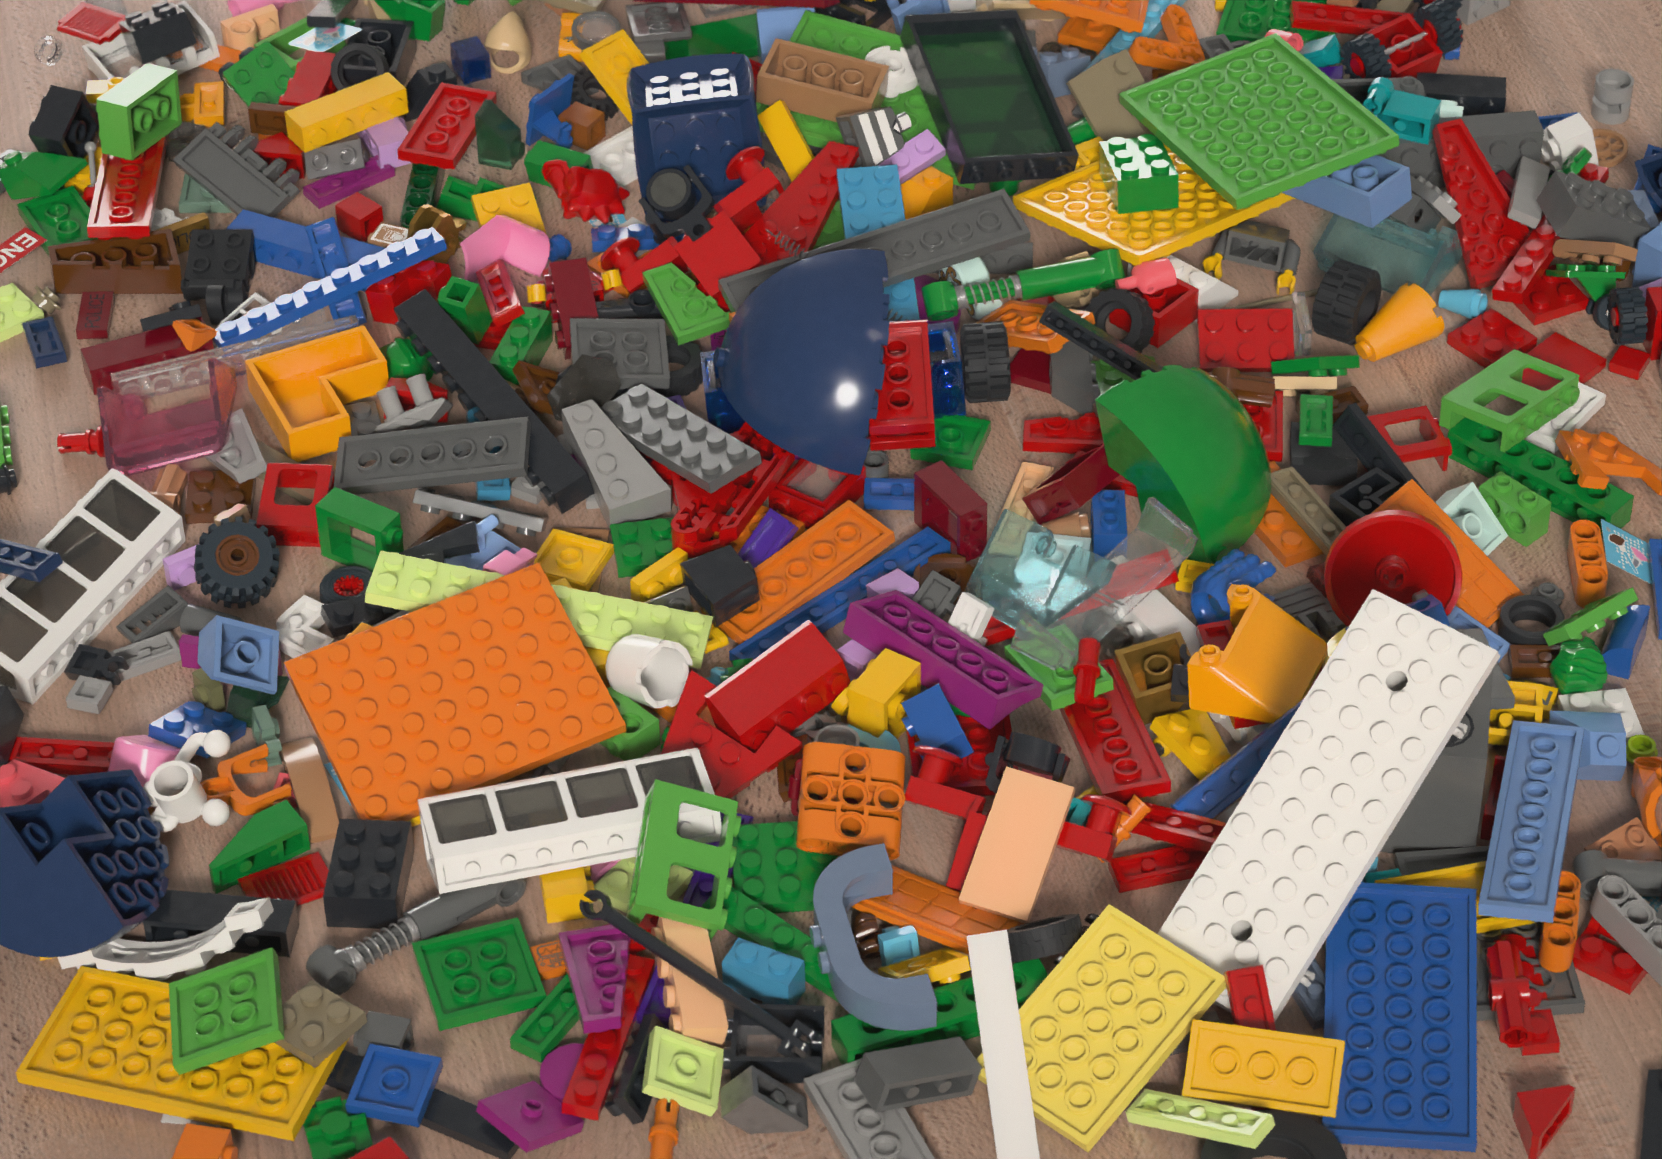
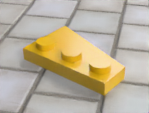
[1150,709,1231,781]

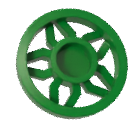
[1547,147,1592,183]

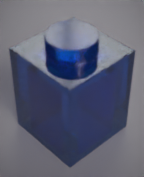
[450,36,491,85]

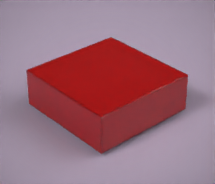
[1608,345,1651,380]

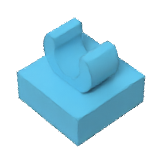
[878,925,920,967]

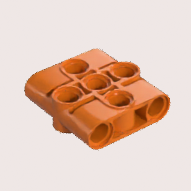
[796,742,906,860]

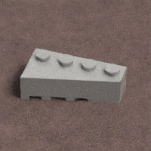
[561,399,672,530]

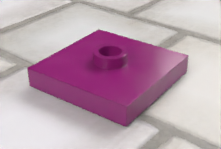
[476,1080,584,1153]

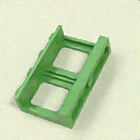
[1439,349,1580,452]
[626,779,741,941]

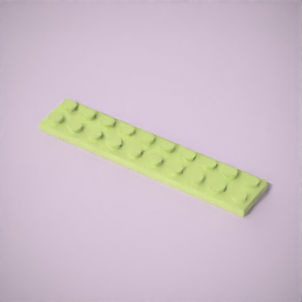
[365,551,713,669]

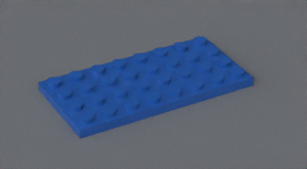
[1321,882,1477,1152]

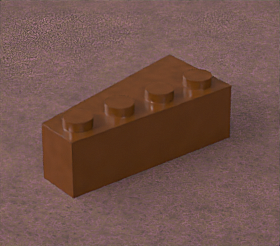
[48,229,183,294]

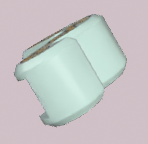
[939,257,1003,320]

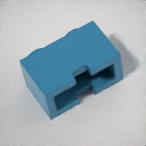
[722,937,805,1005]

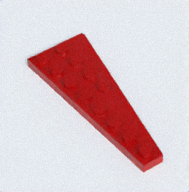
[696,141,859,313]
[1023,391,1283,462]

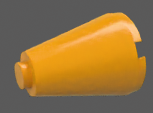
[1355,283,1444,362]

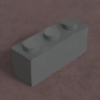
[854,1037,982,1113]

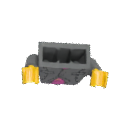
[1203,221,1301,295]

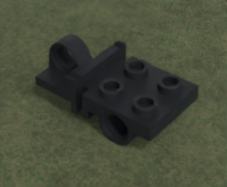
[181,229,255,325]

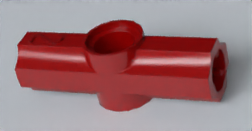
[1486,941,1533,1048]

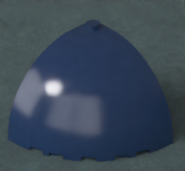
[713,249,890,476]
[0,769,169,958]

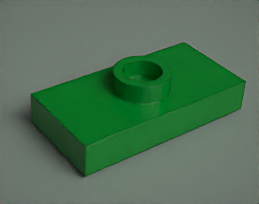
[1299,394,1333,447]

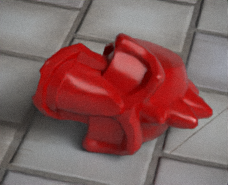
[542,159,630,224]

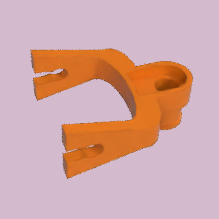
[200,744,292,816]

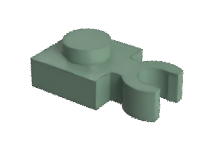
[251,705,282,767]

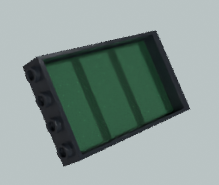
[900,10,1079,184]

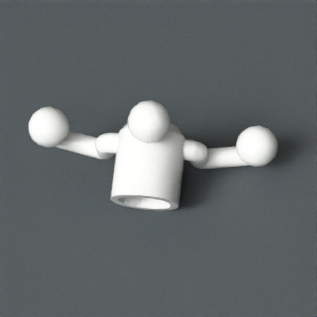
[143,730,231,871]

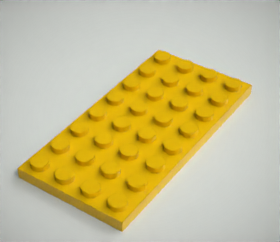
[16,966,349,1141]

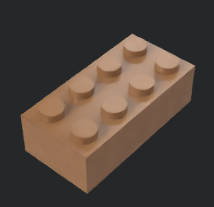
[756,38,889,122]

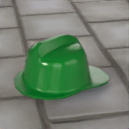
[379,337,433,382]

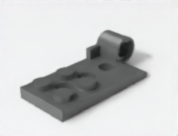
[625,2,692,63]

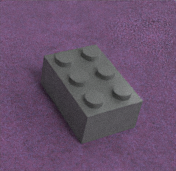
[1536,171,1651,249]

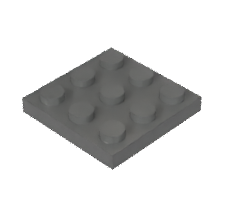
[569,318,670,389]

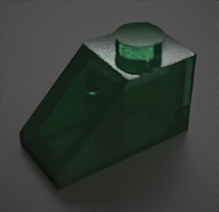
[475,99,525,170]

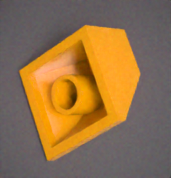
[900,166,953,220]

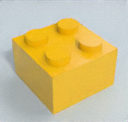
[846,648,921,740]

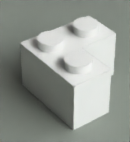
[1541,113,1599,171]

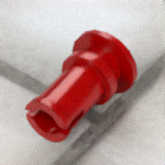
[57,426,109,458]

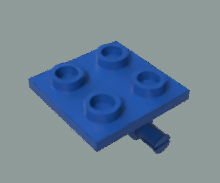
[525,73,574,149]

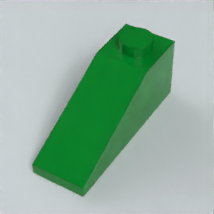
[209,800,310,894]

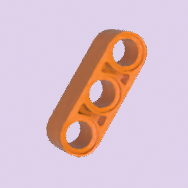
[1567,520,1608,609]
[1538,870,1581,972]

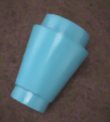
[1438,289,1488,319]

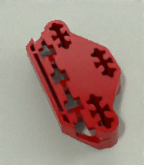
[671,422,795,558]

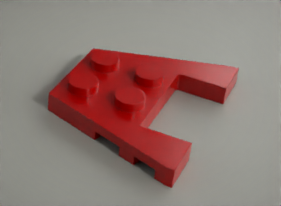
[661,670,803,799]

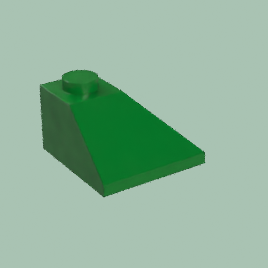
[0,150,88,200]

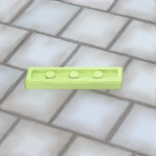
[1125,1089,1275,1149]

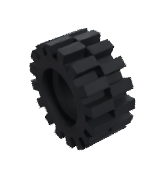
[570,67,619,121]

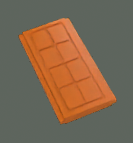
[1372,479,1524,628]
[852,865,1025,955]

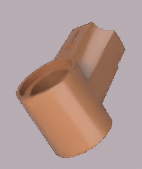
[141,464,188,520]

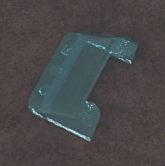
[965,509,1117,637]

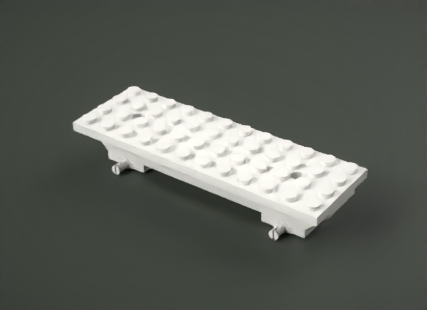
[1158,589,1500,1021]

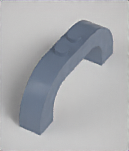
[809,843,937,1031]

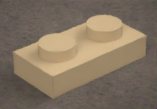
[1272,376,1337,398]

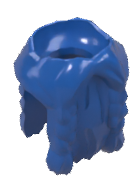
[1190,549,1276,625]

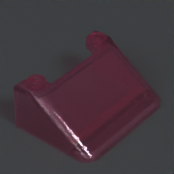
[97,358,237,477]

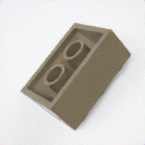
[1066,49,1154,141]

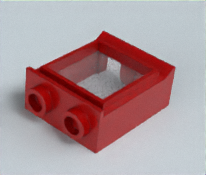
[768,458,866,529]

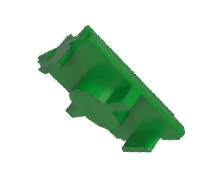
[303,1096,373,1159]

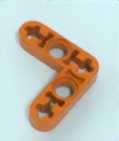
[1128,4,1206,70]

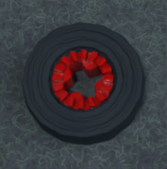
[320,566,373,604]

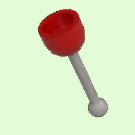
[83,141,97,209]

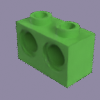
[1479,471,1552,547]
[599,686,660,761]

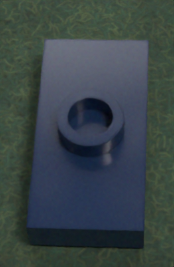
[22,316,67,369]

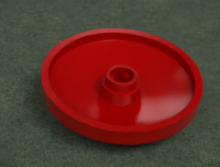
[1324,510,1462,627]

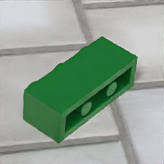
[489,306,553,385]

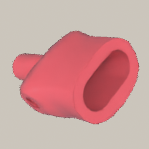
[1115,257,1177,294]

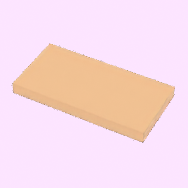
[958,766,1076,924]

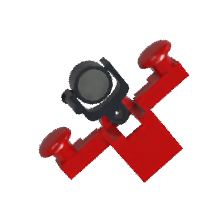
[600,146,784,300]

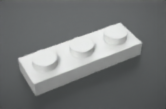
[1526,382,1606,453]

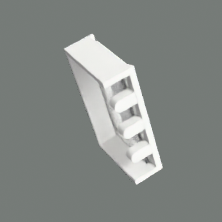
[82,0,220,80]

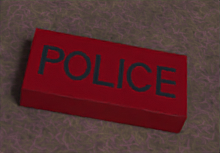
[76,291,115,339]

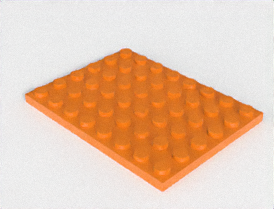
[284,562,626,821]

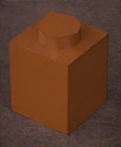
[558,101,606,151]

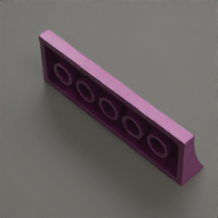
[843,590,1044,729]

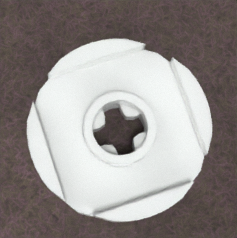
[865,46,919,98]

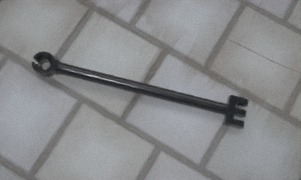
[579,890,819,1058]

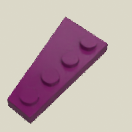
[559,925,631,1034]

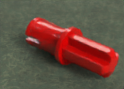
[1073,637,1101,705]

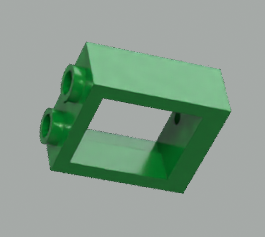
[315,487,404,572]

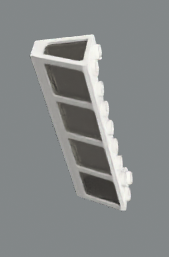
[0,468,186,705]
[417,748,722,894]

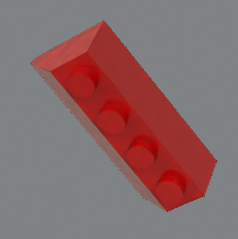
[704,620,851,753]

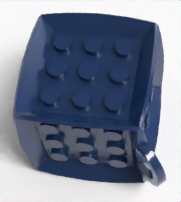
[627,54,767,236]

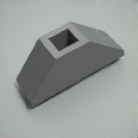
[1049,341,1099,415]

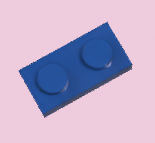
[864,478,928,511]

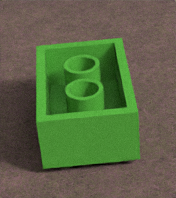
[96,63,182,160]

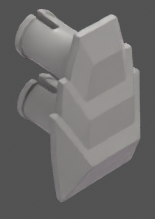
[375,374,453,433]

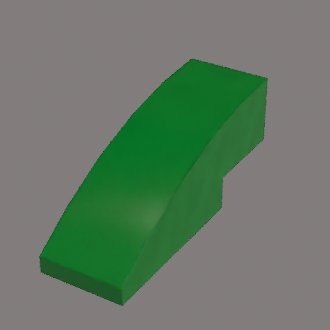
[436,175,536,221]

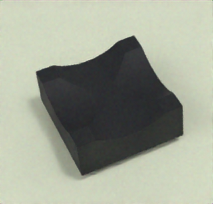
[1289,422,1358,486]

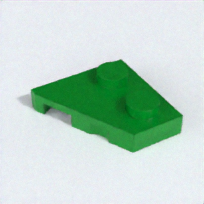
[1271,355,1360,377]

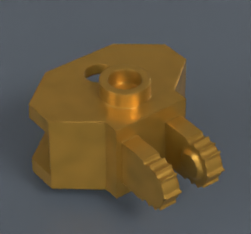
[407,204,467,264]

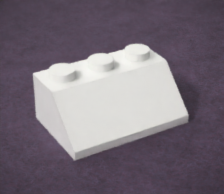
[1127,255,1238,323]

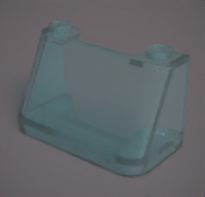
[1313,214,1463,296]

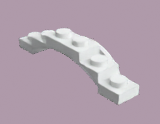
[58,897,274,981]

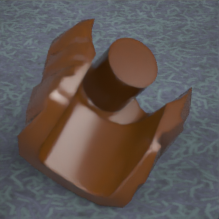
[852,913,880,960]

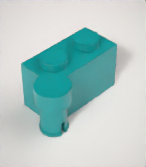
[1363,77,1441,145]

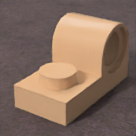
[220,4,280,51]

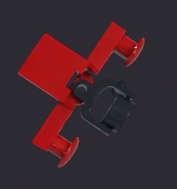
[905,732,1132,892]

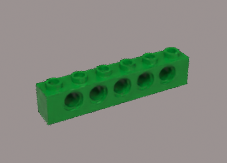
[1448,417,1634,538]
[831,958,1048,1065]

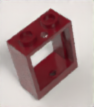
[1022,444,1120,526]
[914,460,988,563]

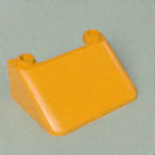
[1187,584,1328,723]

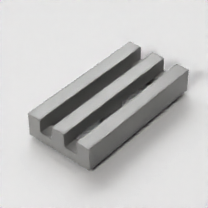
[109,631,181,681]

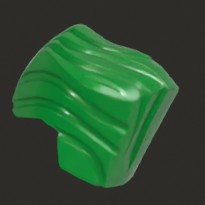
[1550,636,1607,695]

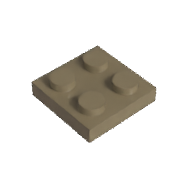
[274,980,367,1068]

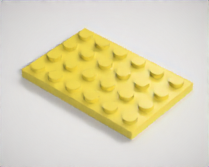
[976,904,1226,1153]

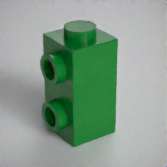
[524,140,593,188]
[437,276,493,345]

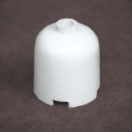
[605,634,693,708]

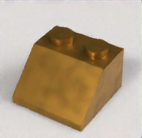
[1114,631,1191,725]

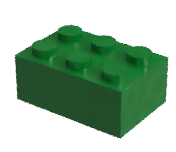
[1099,134,1178,214]

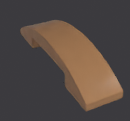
[279,737,339,844]

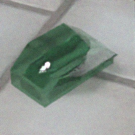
[226,675,290,728]

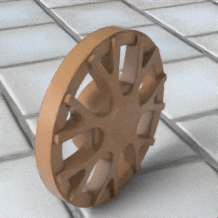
[1593,129,1628,168]

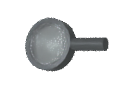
[572,11,621,50]

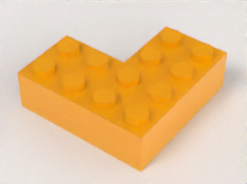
[245,325,389,462]

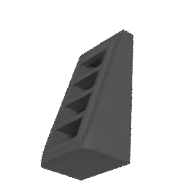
[116,585,189,644]

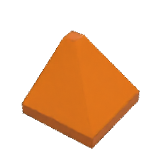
[172,319,217,352]

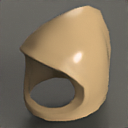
[484,11,532,74]

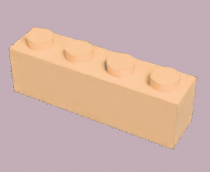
[651,917,729,1049]

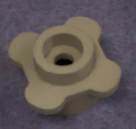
[32,286,62,314]

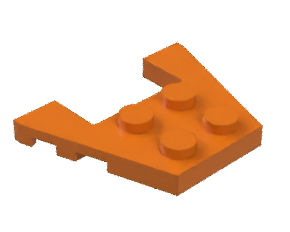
[1555,429,1662,496]

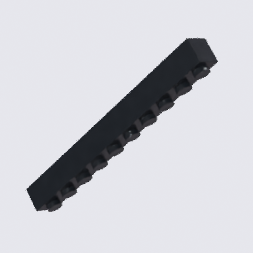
[1039,301,1163,380]

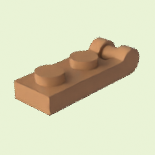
[1553,239,1638,266]

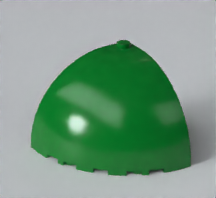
[1095,365,1271,564]

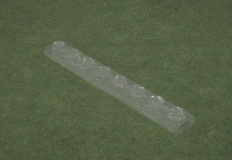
[110,315,359,406]

